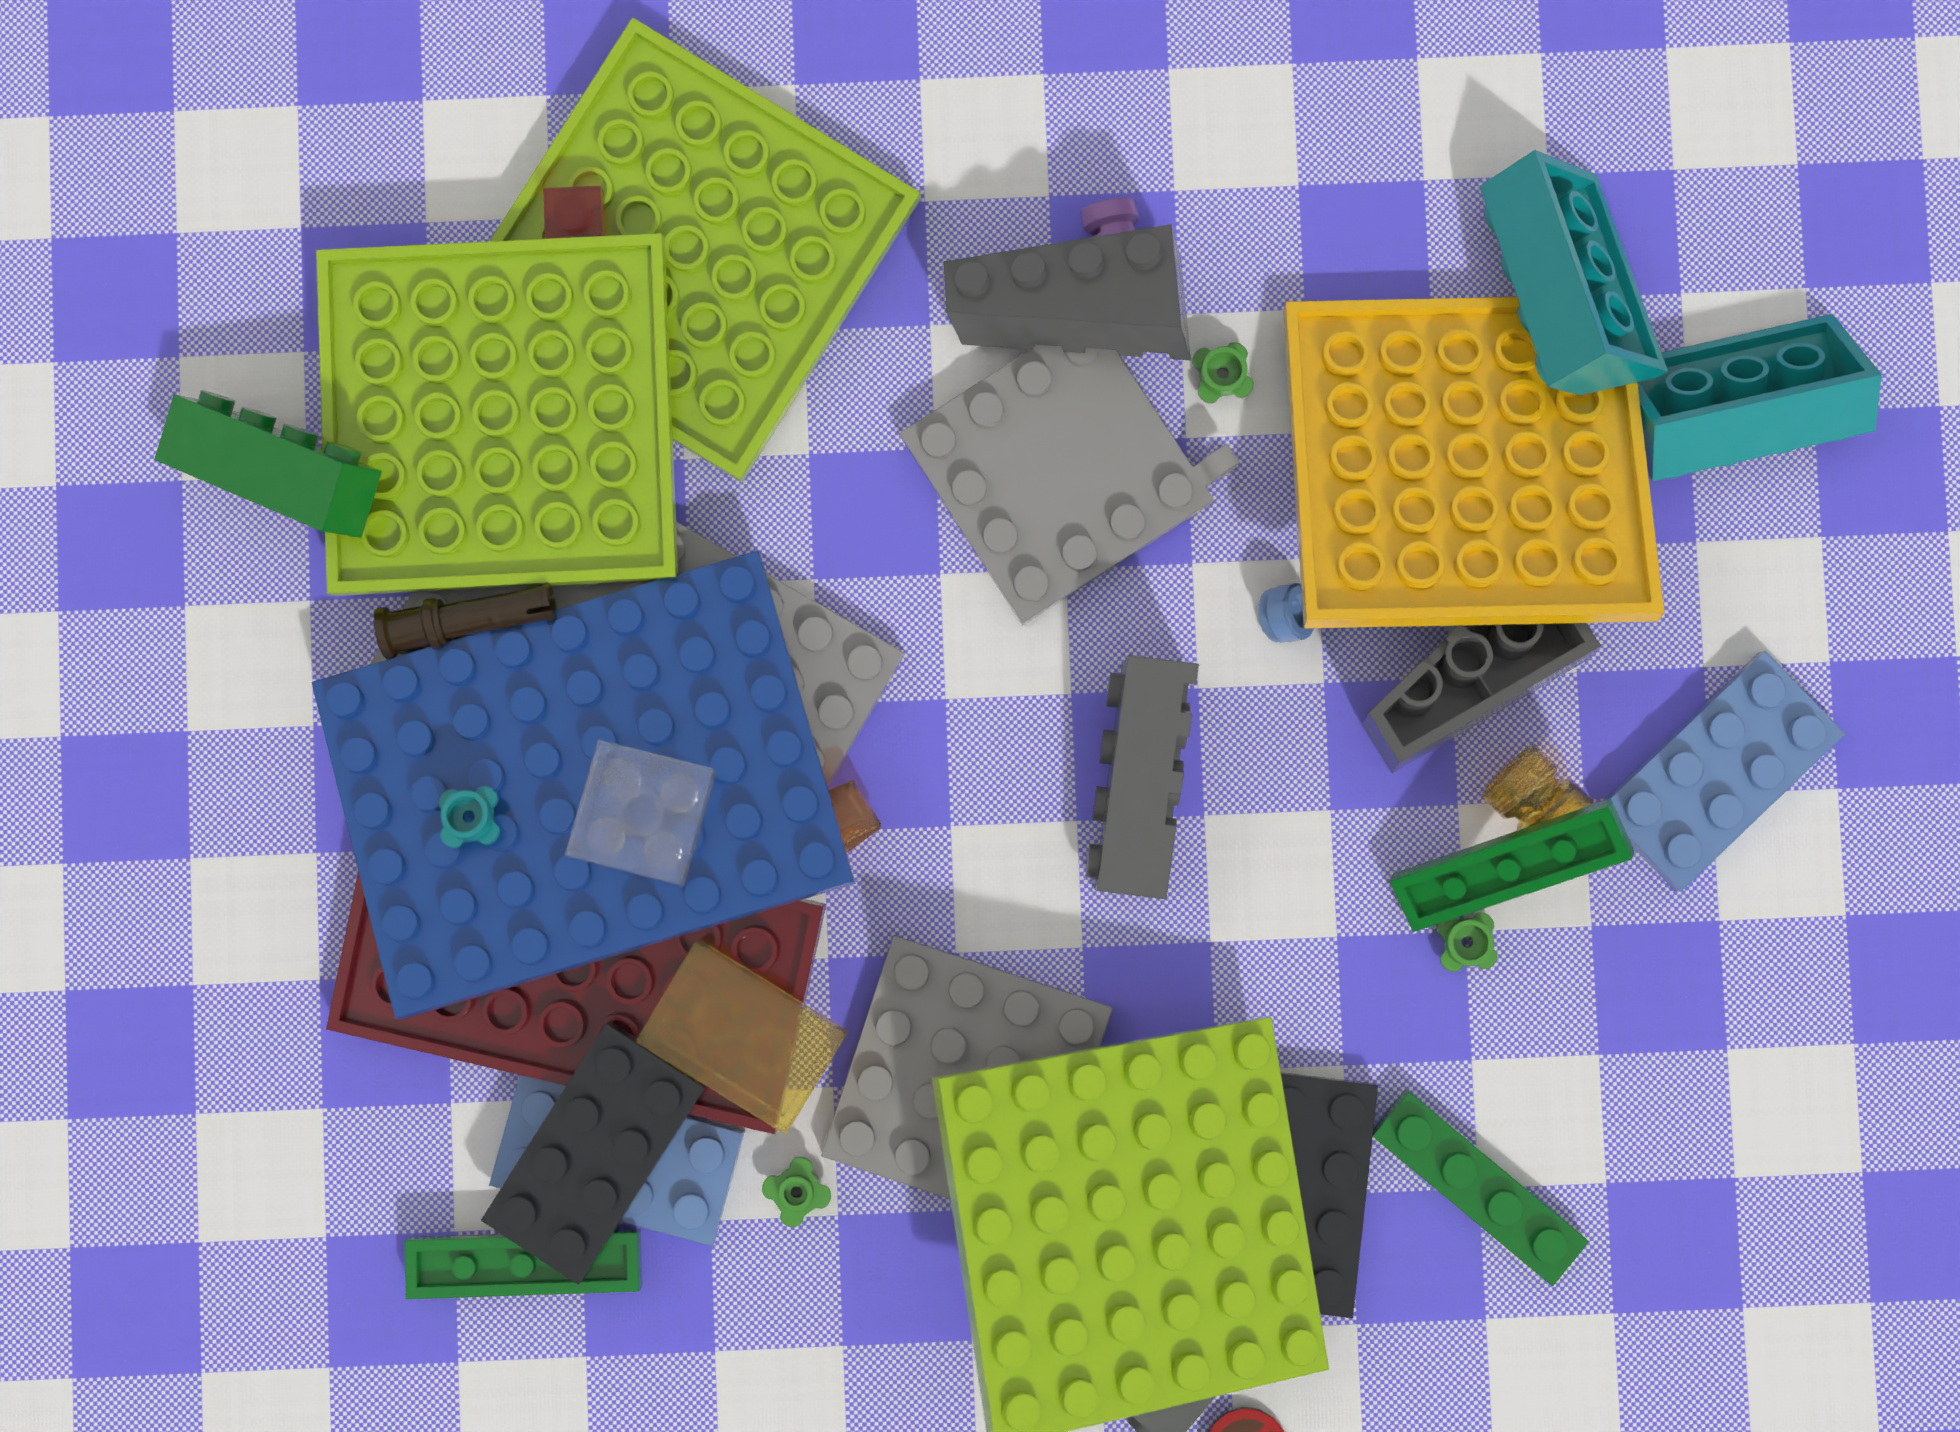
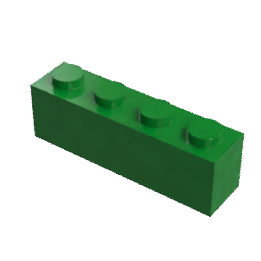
[154,390,382,538]

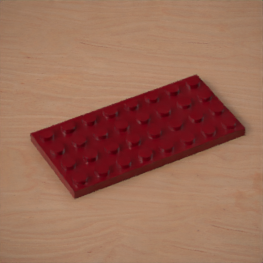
[326,872,827,1134]

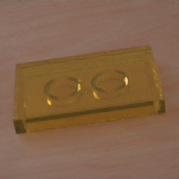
[635,939,849,1135]

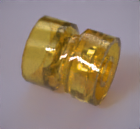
[1481,744,1593,831]

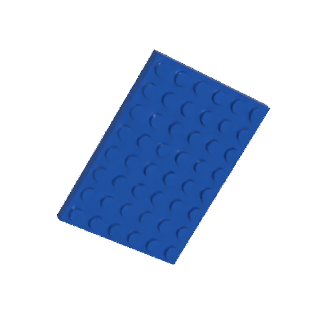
[311,550,856,1020]

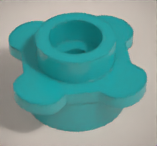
[438,786,500,848]

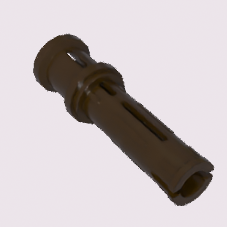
[374,583,557,659]

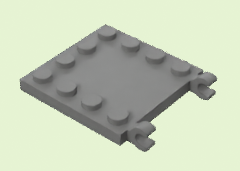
[899,345,1240,626]

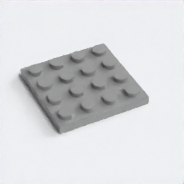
[821,935,1113,1199]

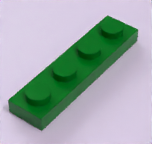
[1389,798,1635,932]
[1373,1090,1589,1286]
[405,1229,642,1299]

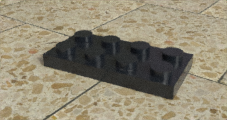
[481,1021,709,1285]
[1281,1072,1378,1318]

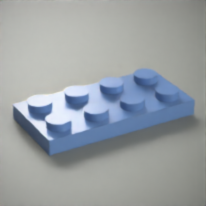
[1603,651,1845,892]
[489,1075,745,1246]

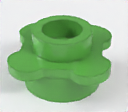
[1192,342,1253,404]
[1437,912,1497,972]
[762,1157,831,1227]

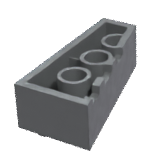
[944,224,1191,360]
[1362,623,1601,773]
[1085,655,1199,899]

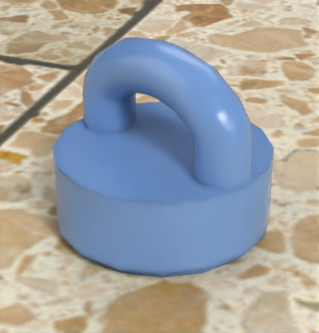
[1258,583,1314,643]

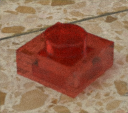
[543,186,606,239]

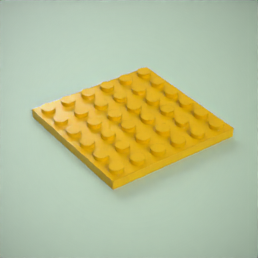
[1283,297,1664,629]

